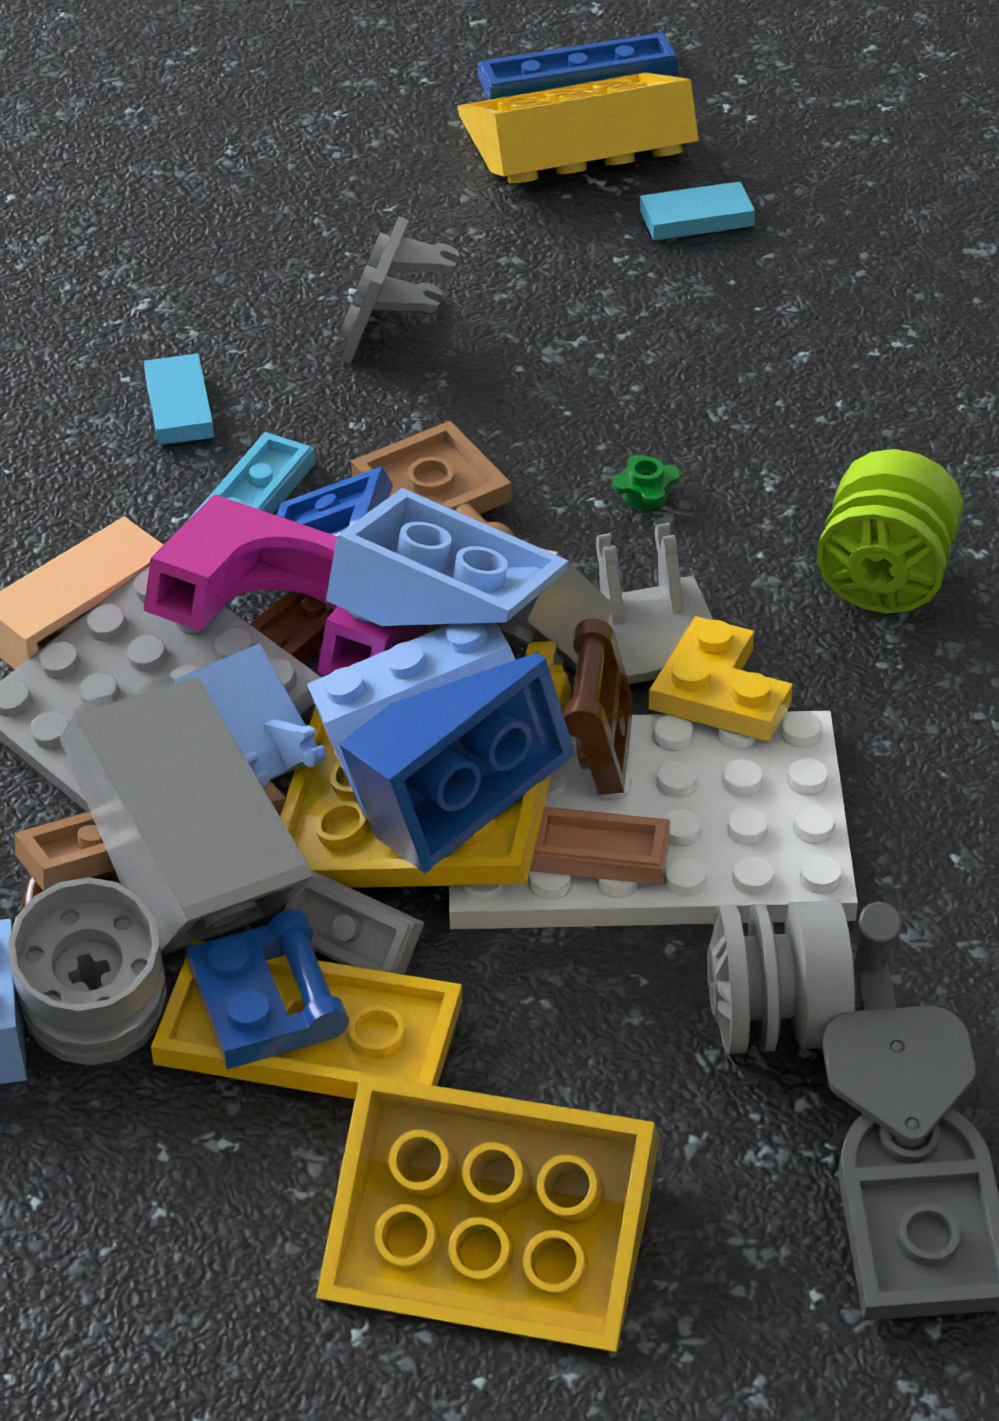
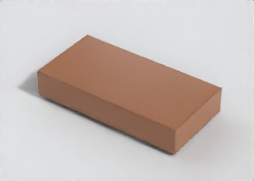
[530,807,670,885]

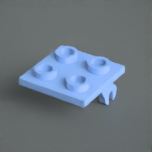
[173,643,326,789]

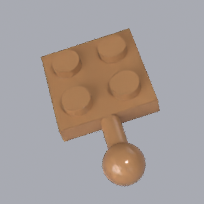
[351,421,515,537]

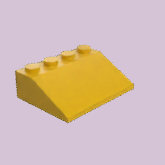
[458,72,699,183]
[316,1074,660,1353]

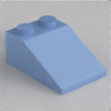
[326,488,569,626]

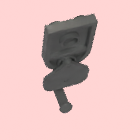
[822,902,999,1321]

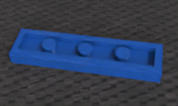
[478,33,678,100]

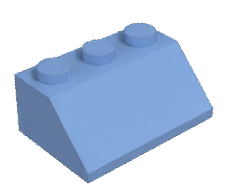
[307,623,515,819]

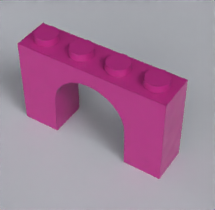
[144,494,429,676]

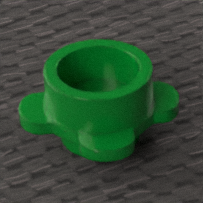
[612,455,680,510]

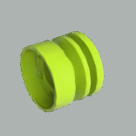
[817,449,964,614]

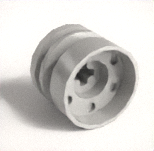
[8,877,168,1065]
[707,899,855,1054]

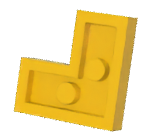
[649,616,793,742]

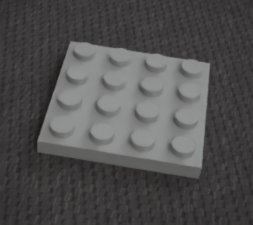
[0,564,322,812]

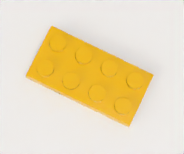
[151,940,462,1099]

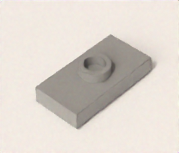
[284,870,424,975]

